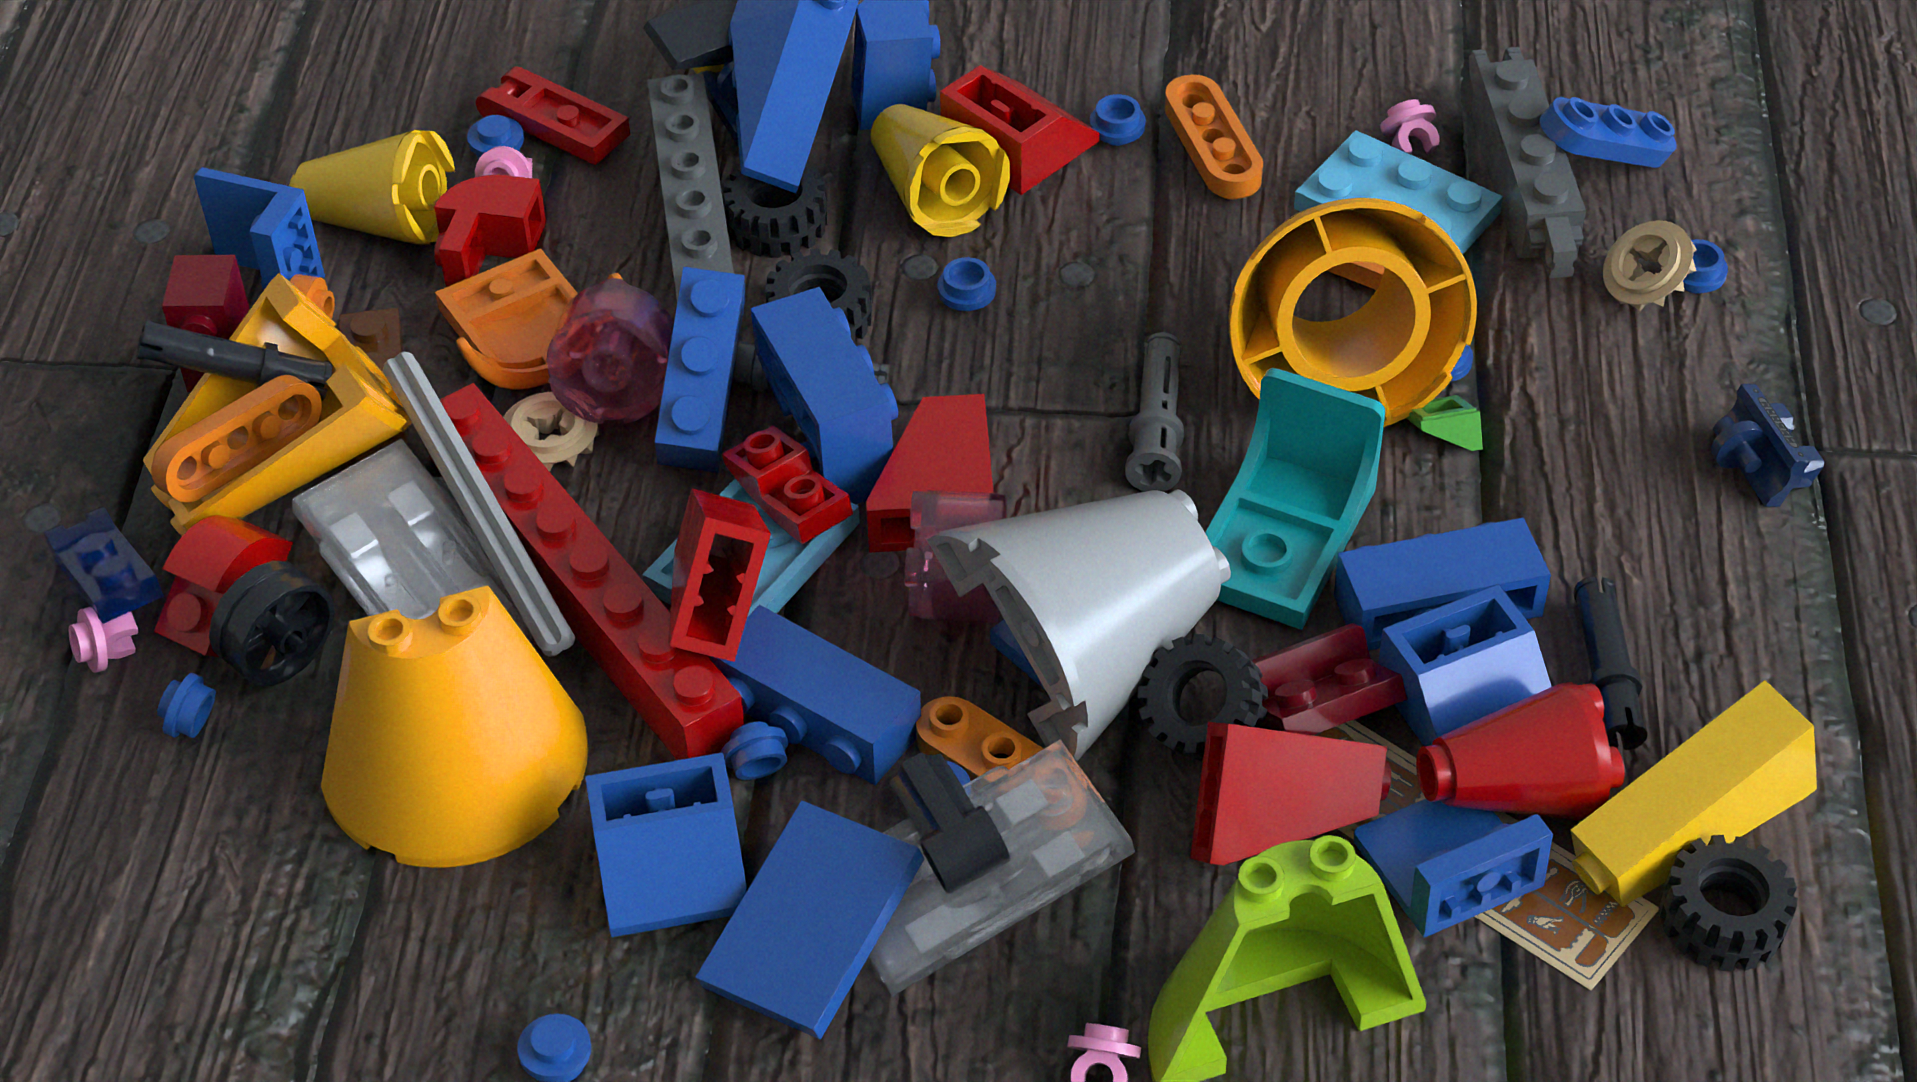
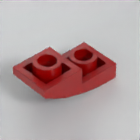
[722,425,853,544]

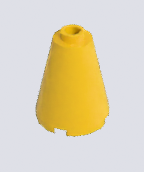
[870,104,1010,237]
[289,130,455,246]

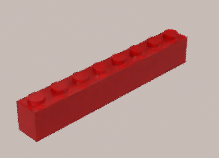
[429,383,745,760]

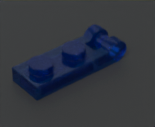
[44,506,164,624]

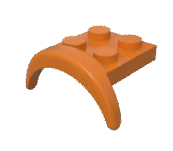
[435,248,623,390]

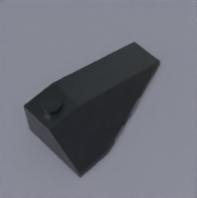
[643,0,858,70]

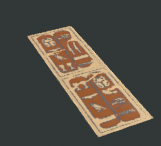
[1311,720,1659,991]

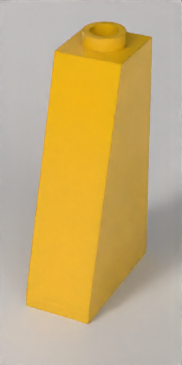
[1571,680,1817,907]

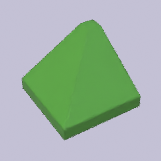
[1406,395,1483,451]

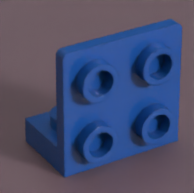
[193,167,325,290]
[1353,799,1553,938]

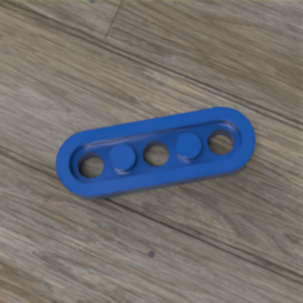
[1540,97,1677,168]

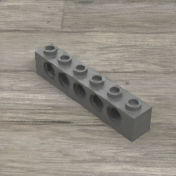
[647,73,742,341]

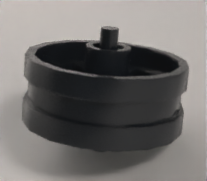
[209,560,335,686]

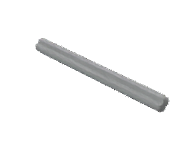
[383,352,575,657]

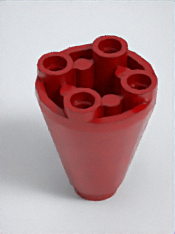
[1416,682,1625,821]

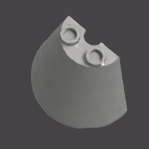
[926,489,1231,765]

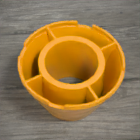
[1228,198,1477,427]

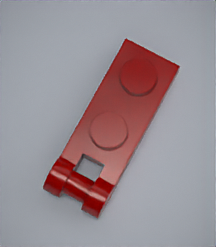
[475,66,631,165]

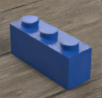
[655,267,745,473]
[1334,518,1551,650]
[711,604,921,785]

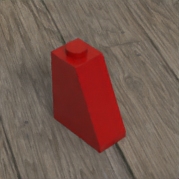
[866,394,995,553]
[668,488,771,662]
[1190,722,1392,866]

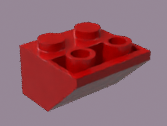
[940,65,1100,195]

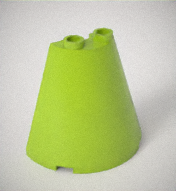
[1147,835,1426,1082]

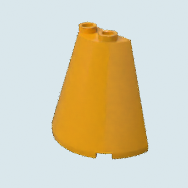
[143,273,412,536]
[321,585,588,868]

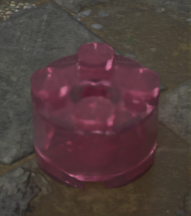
[546,278,674,424]
[905,490,1007,623]

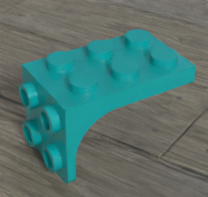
[1205,368,1385,630]

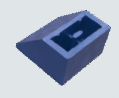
[850,0,940,130]
[1378,584,1552,746]
[585,753,747,937]

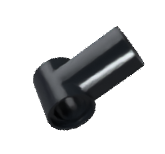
[889,753,1011,895]

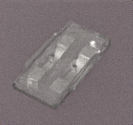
[292,439,536,645]
[868,740,1135,996]

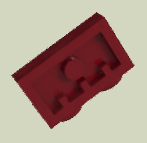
[1251,623,1407,735]

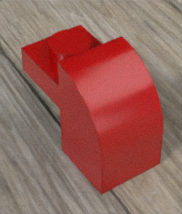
[434,175,546,287]
[154,515,293,657]

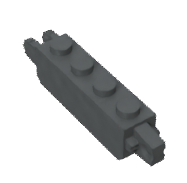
[1469,47,1586,278]

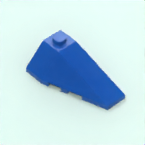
[728,0,859,193]

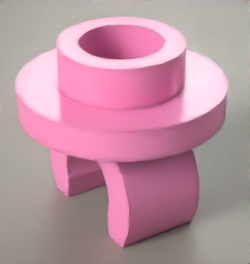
[1380,99,1440,154]
[475,146,532,178]
[69,607,138,673]
[1067,1023,1141,1082]

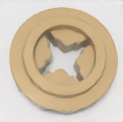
[1603,220,1697,311]
[503,392,599,471]

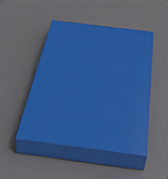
[695,800,925,1040]

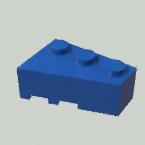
[751,287,898,505]

